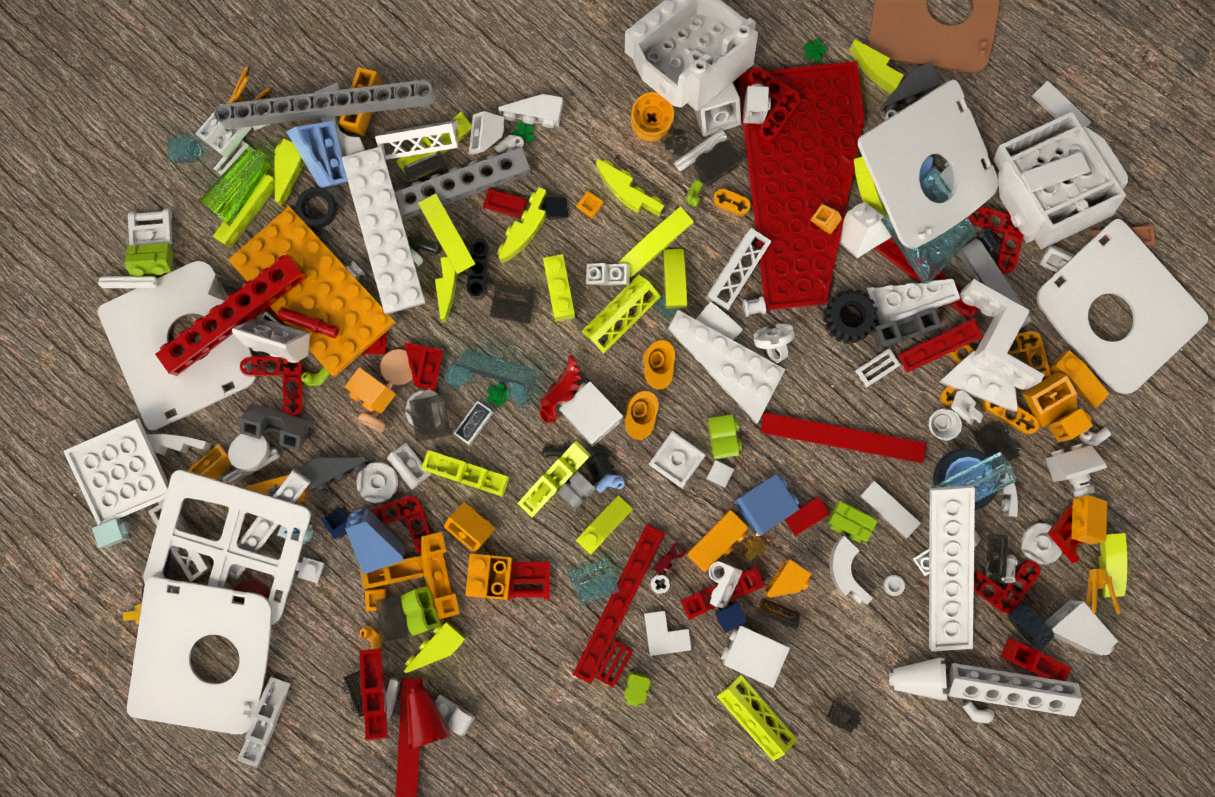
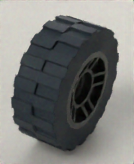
[1007,603,1055,649]

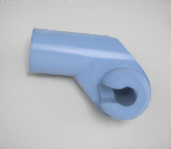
[593,474,625,493]

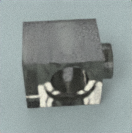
[825,700,861,733]

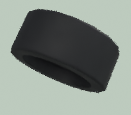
[296,187,337,228]

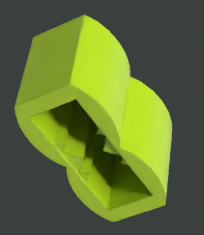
[707,415,742,460]
[400,586,440,636]

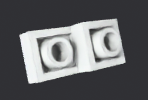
[586,263,630,285]
[998,473,1018,517]

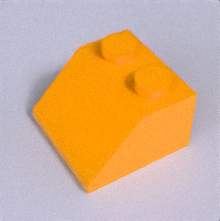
[762,559,811,597]

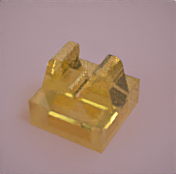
[744,534,767,561]

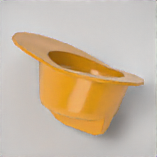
[643,340,675,390]
[625,391,659,440]

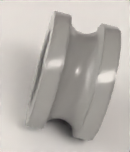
[346,260,365,280]

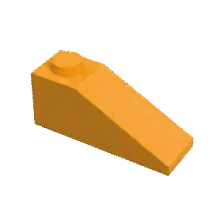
[1049,350,1109,409]

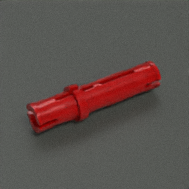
[277,306,340,339]

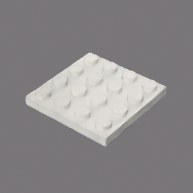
[63,418,169,525]

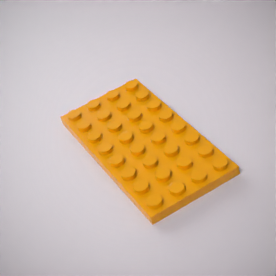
[228,206,396,378]

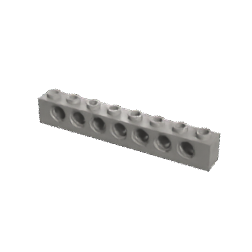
[394,147,531,221]

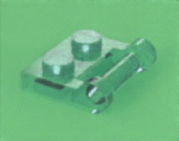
[568,556,620,606]

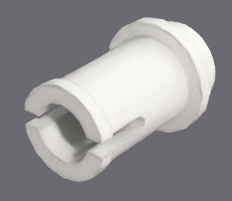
[1001,554,1018,583]

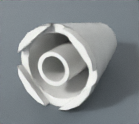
[889,658,947,701]

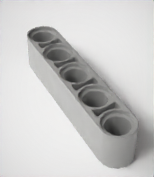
[958,239,1031,329]

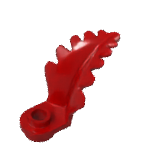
[539,355,581,423]

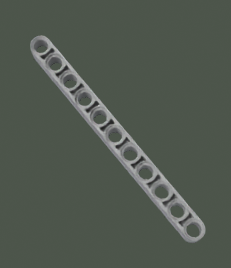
[214,80,437,129]

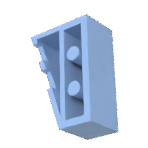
[286,121,348,188]

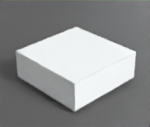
[706,460,734,488]

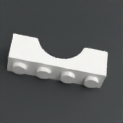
[315,83,366,157]

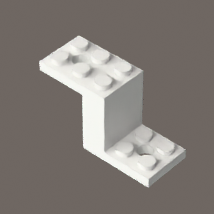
[959,279,1044,390]

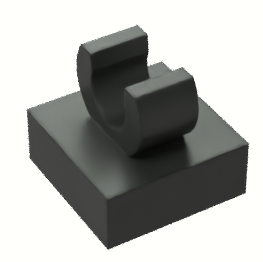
[586,454,615,481]

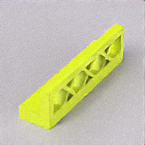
[213,171,275,249]
[581,275,661,354]
[717,675,797,761]

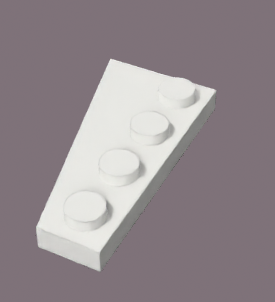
[867,279,960,325]

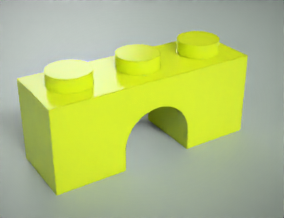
[543,254,575,322]

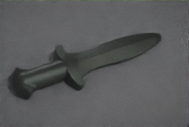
[407,234,440,256]
[542,442,612,459]

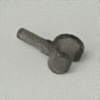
[308,225,333,244]

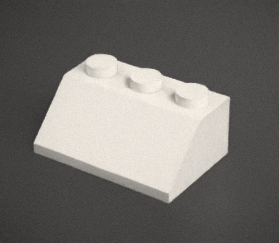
[232,317,310,363]

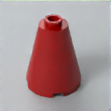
[407,686,451,749]

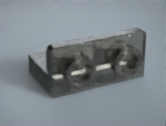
[973,420,1020,468]

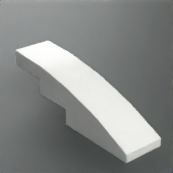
[146,434,212,456]
[237,677,291,768]

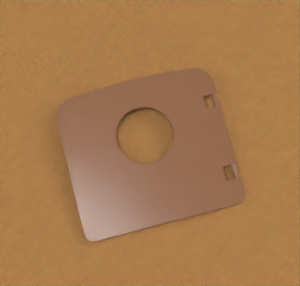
[868,0,1000,73]

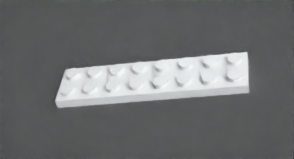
[341,146,425,314]
[929,485,975,652]

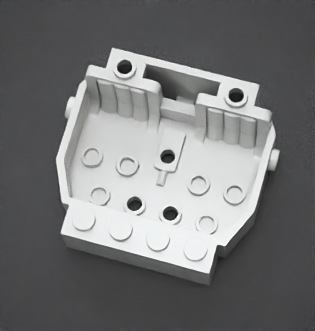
[625,0,758,111]
[993,112,1128,249]

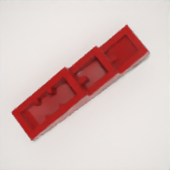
[360,648,388,741]

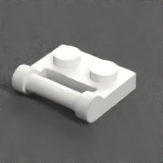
[128,208,173,246]

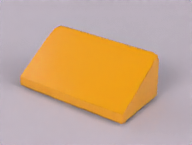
[188,443,232,480]

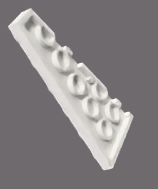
[668,310,785,424]

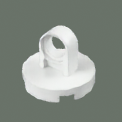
[754,324,795,363]

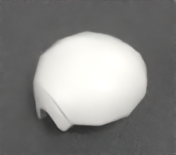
[928,408,962,441]

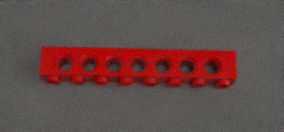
[155,254,308,376]

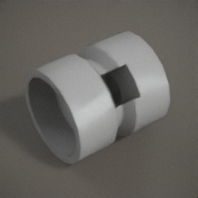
[557,471,595,510]

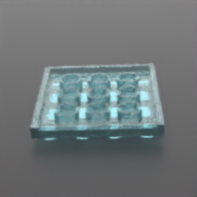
[881,167,977,284]

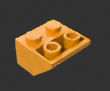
[1022,372,1078,428]
[465,554,512,600]

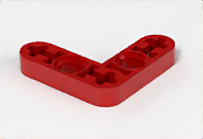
[748,68,800,143]
[966,206,1024,274]
[240,357,302,416]
[370,496,431,554]
[974,561,1040,613]

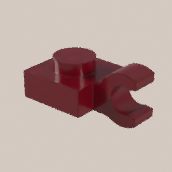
[652,542,686,574]

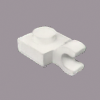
[951,390,983,424]
[296,557,325,583]

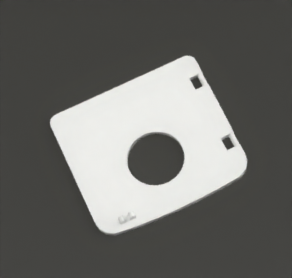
[858,80,998,248]
[1036,219,1208,394]
[98,261,257,431]
[127,577,272,734]

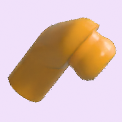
[360,626,382,649]

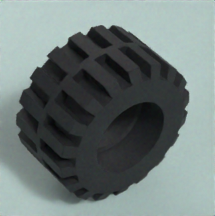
[823,289,878,344]

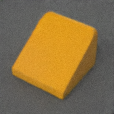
[810,204,842,234]

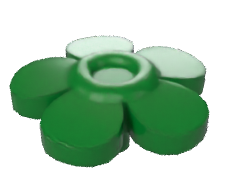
[804,39,827,62]
[512,122,535,145]
[487,383,510,407]

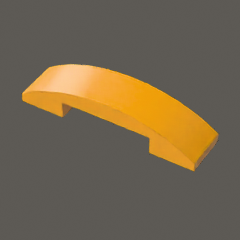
[421,532,460,619]

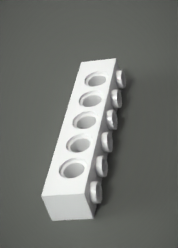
[946,663,1082,717]

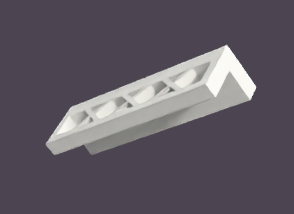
[375,120,459,160]
[704,228,771,310]
[148,499,213,582]

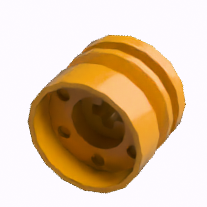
[630,92,674,142]

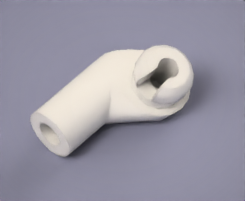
[494,135,524,155]
[1079,427,1111,446]
[962,700,995,723]

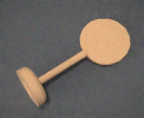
[357,349,413,432]

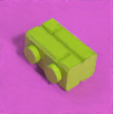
[125,243,174,276]
[827,500,878,544]
[624,671,651,707]

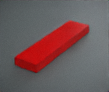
[898,319,983,373]

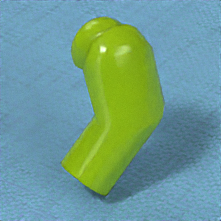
[686,180,703,207]
[301,366,330,386]

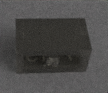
[694,140,742,187]

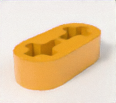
[713,189,751,217]

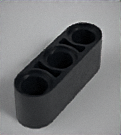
[467,238,490,300]

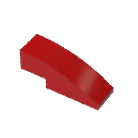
[1000,638,1071,681]

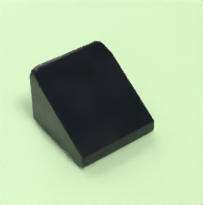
[546,197,569,220]

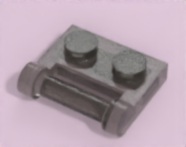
[490,281,537,325]
[409,394,453,442]

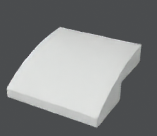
[195,104,252,158]
[696,302,743,341]

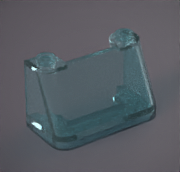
[443,350,537,410]

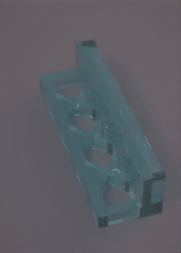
[925,452,1016,502]

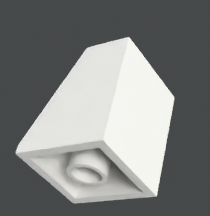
[693,83,741,137]
[559,382,623,447]
[1045,600,1118,655]
[721,625,790,688]

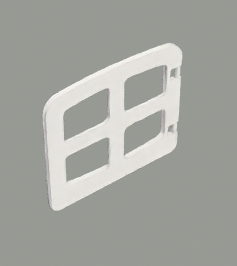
[144,470,311,625]

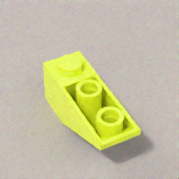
[404,621,467,673]

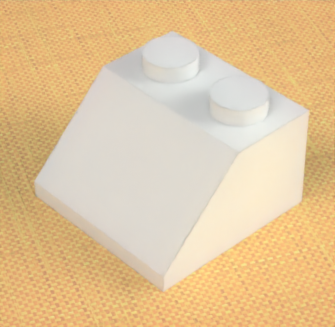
[839,202,892,258]
[1046,443,1107,482]

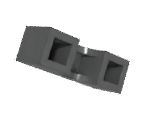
[872,307,941,350]
[240,403,310,451]

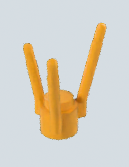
[227,67,271,114]
[1085,569,1120,614]

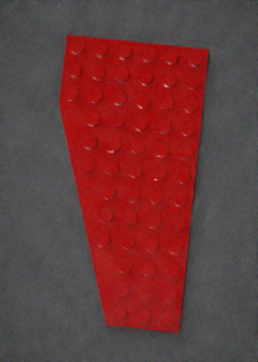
[737,61,865,311]

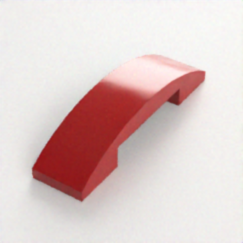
[680,567,765,620]

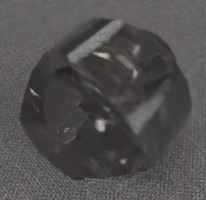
[664,129,689,157]

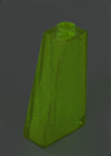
[199,146,270,226]

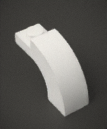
[830,536,873,605]

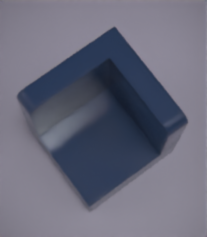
[321,508,348,540]
[714,602,747,633]

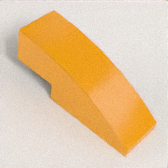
[359,556,425,590]

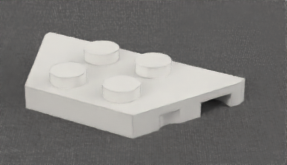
[940,351,1018,412]

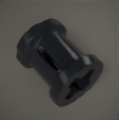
[975,228,1002,253]

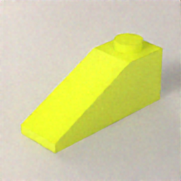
[275,138,305,207]
[576,495,633,555]

